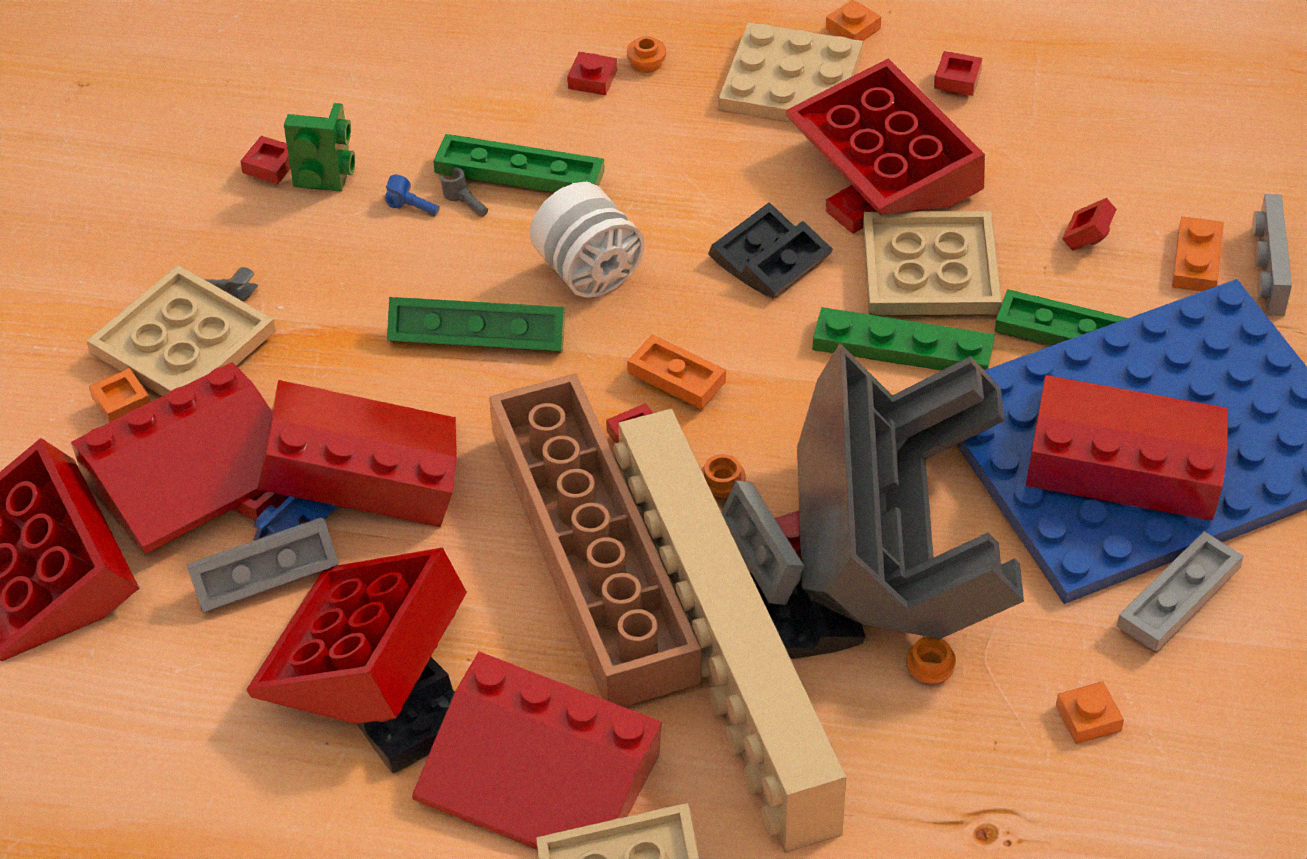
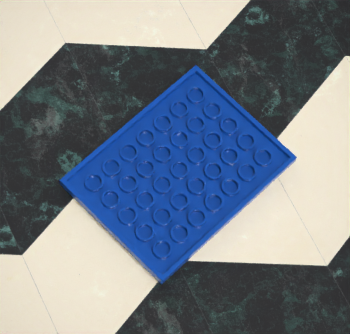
[956,279,1307,604]

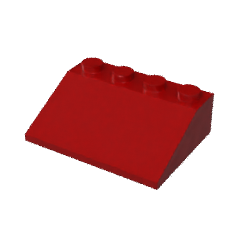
[786,58,985,215]
[71,362,272,554]
[1025,375,1228,521]
[257,380,457,527]
[0,438,140,661]
[246,547,467,724]
[412,651,662,850]

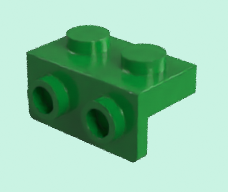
[284,103,355,192]

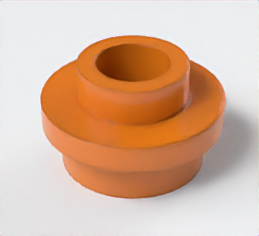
[627,36,666,73]
[701,454,746,498]
[906,637,956,683]

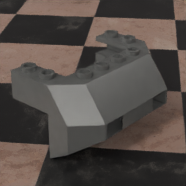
[797,343,1024,639]

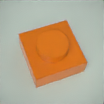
[826,0,882,41]
[89,368,150,423]
[1056,681,1124,744]

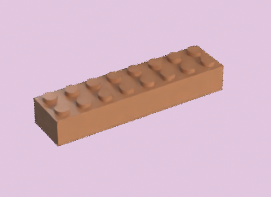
[489,373,701,707]

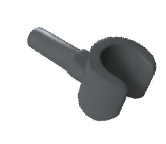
[440,168,488,217]
[204,267,258,301]

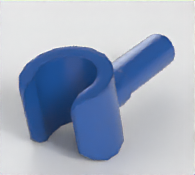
[385,174,440,216]

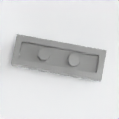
[1252,194,1292,316]
[721,480,804,605]
[186,517,339,612]
[1117,531,1243,652]

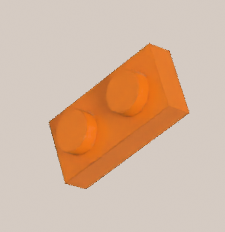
[1172,216,1224,291]
[627,334,726,409]

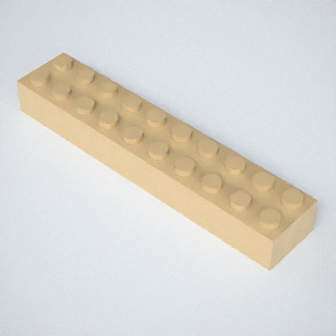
[613,408,846,853]

